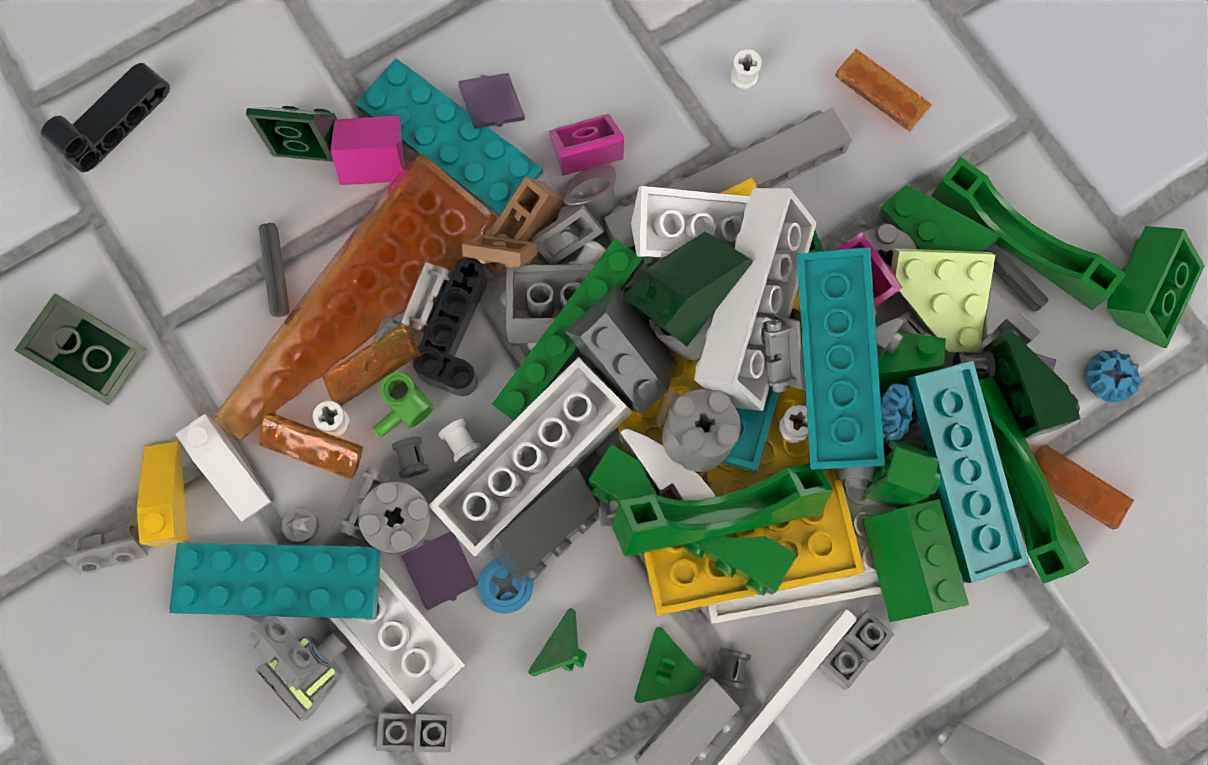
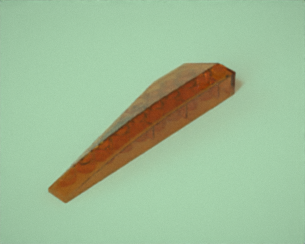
[212,154,497,440]

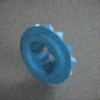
[1086,349,1142,402]
[881,384,914,440]
[478,559,534,614]

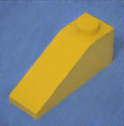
[137,441,189,548]

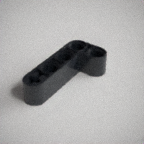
[41,63,170,173]
[413,258,487,396]

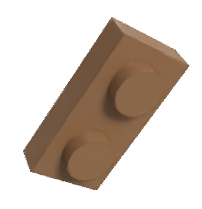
[462,234,537,268]

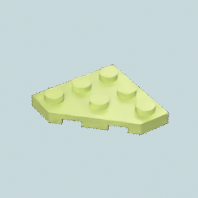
[891,248,996,353]

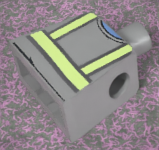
[255,632,348,721]

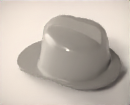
[564,165,616,224]

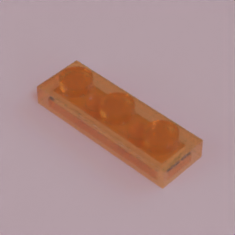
[835,49,932,132]
[322,323,421,407]
[259,412,363,480]
[1034,444,1134,530]

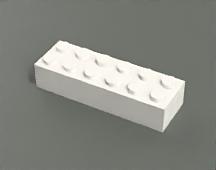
[694,188,817,411]
[428,357,632,557]

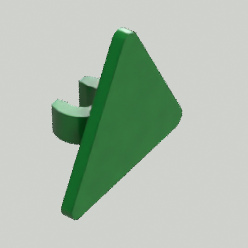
[528,608,587,677]
[634,628,705,703]

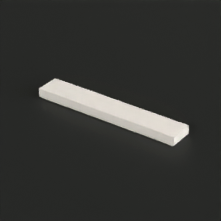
[712,609,856,765]

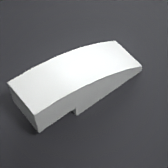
[620,428,716,500]

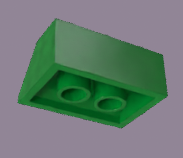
[1106,226,1205,348]
[862,499,969,623]

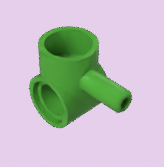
[373,372,435,437]

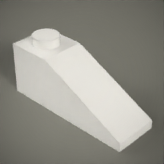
[175,414,272,522]

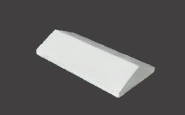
[631,186,750,258]
[330,566,466,714]

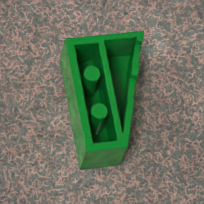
[879,185,1001,252]
[878,332,946,392]
[862,438,941,509]

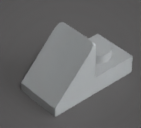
[531,205,604,265]
[981,287,1040,345]

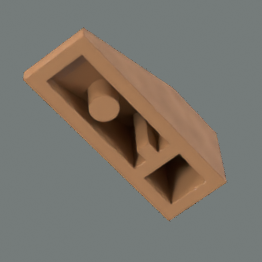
[481,177,564,277]

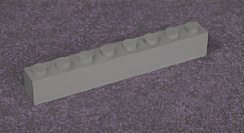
[603,108,852,253]

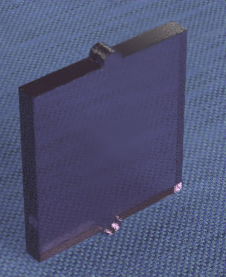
[458,73,525,129]
[401,531,478,611]

